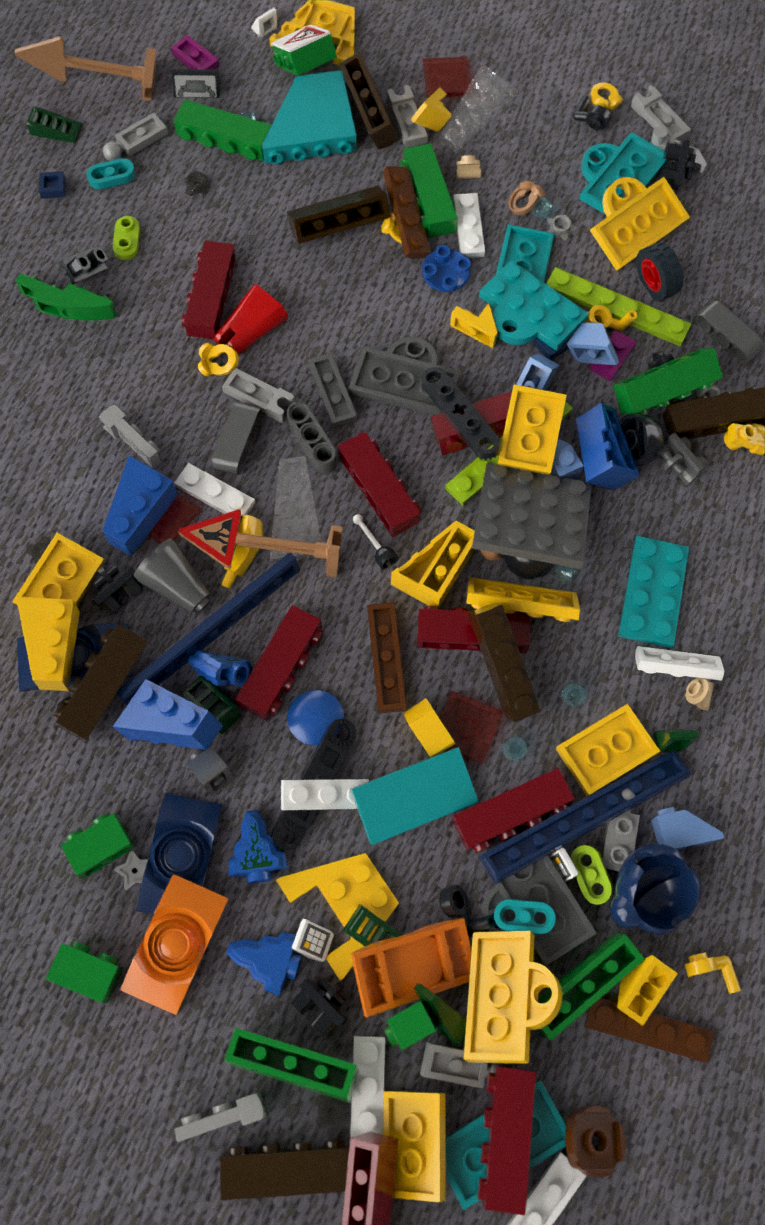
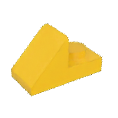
[410,88,452,131]
[450,304,497,348]

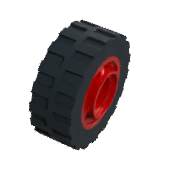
[636,241,684,301]

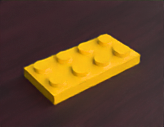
[466,577,580,622]

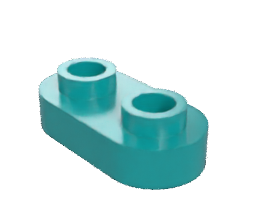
[86,158,135,190]
[494,900,556,934]

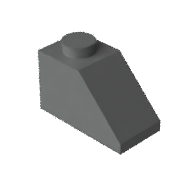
[187,746,234,796]

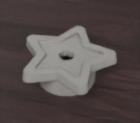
[547,215,577,240]
[114,851,148,890]

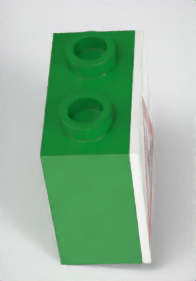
[272,24,337,76]

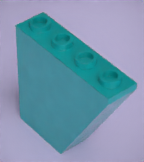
[262,70,357,164]

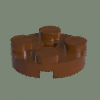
[565,1106,626,1177]

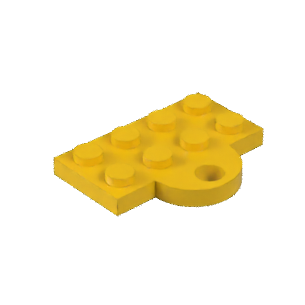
[590,177,690,271]
[464,931,562,1064]

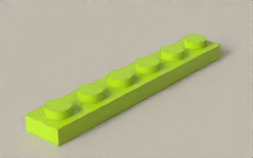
[546,267,691,347]
[444,401,573,506]

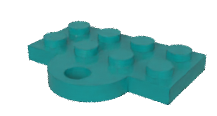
[579,132,669,215]
[479,260,589,351]

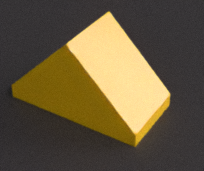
[403,698,455,757]
[617,955,678,1026]

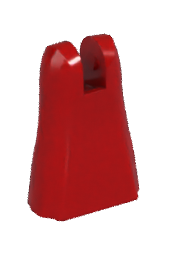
[213,284,288,355]

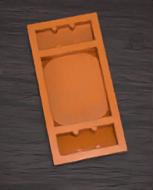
[120,874,229,1015]
[351,918,472,1017]

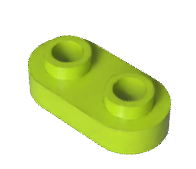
[113,216,140,260]
[570,845,614,905]

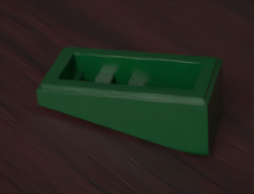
[27,106,82,143]
[181,676,242,734]
[654,729,699,753]
[343,904,402,947]
[414,983,467,1045]

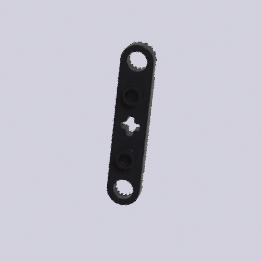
[421,367,501,461]
[271,719,357,851]

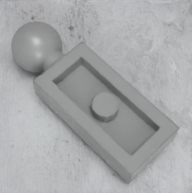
[103,113,168,161]
[601,788,640,872]
[420,1042,510,1089]

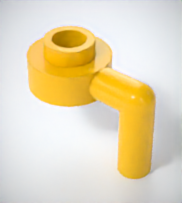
[586,305,637,331]
[684,952,741,994]

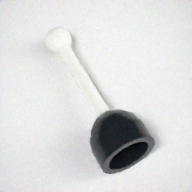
[353,514,399,570]

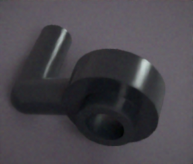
[573,95,611,130]
[439,885,495,934]

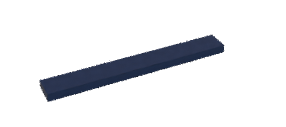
[116,552,299,706]
[480,750,691,884]

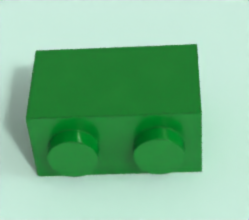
[60,813,136,879]
[45,941,123,1004]
[384,1001,436,1050]

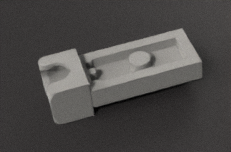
[387,85,428,148]
[631,85,691,141]
[222,368,296,423]
[99,404,161,469]
[174,1091,268,1142]

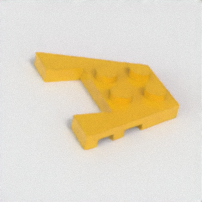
[270,0,355,65]
[276,853,399,981]

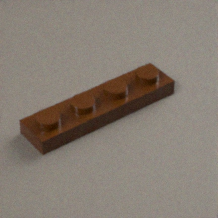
[383,166,431,258]
[367,602,407,714]
[584,998,713,1063]

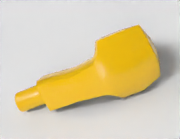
[221,515,263,589]

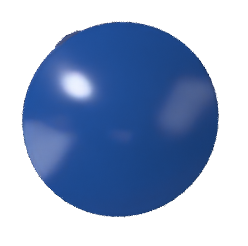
[422,245,471,292]
[287,690,344,745]

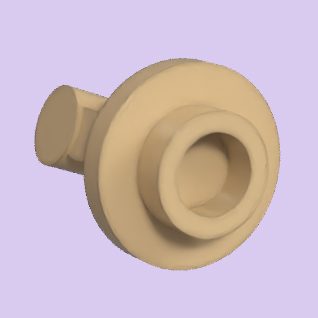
[456,155,481,179]
[685,678,714,711]

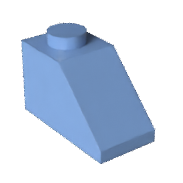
[567,323,619,365]
[516,353,560,391]
[550,438,583,480]
[651,807,724,851]

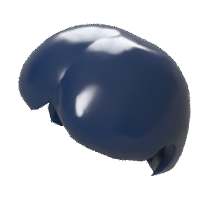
[610,844,702,935]

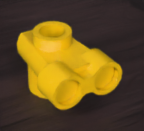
[724,423,765,455]

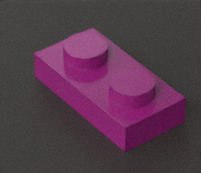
[171,35,219,69]
[589,330,637,382]

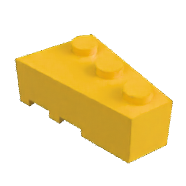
[391,521,475,608]
[16,597,80,691]

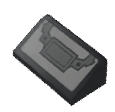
[171,69,220,98]

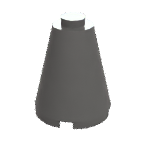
[134,538,210,613]

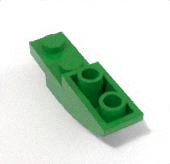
[15,273,117,321]

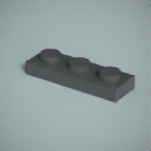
[308,353,357,428]

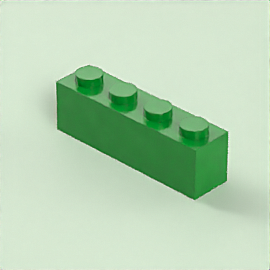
[174,99,272,161]
[400,143,458,238]
[613,348,723,415]
[537,933,645,1041]
[225,1028,359,1103]

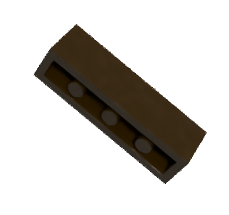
[339,52,400,150]
[287,186,390,244]
[662,387,765,440]
[467,603,541,722]
[53,624,148,741]
[220,1139,350,1200]

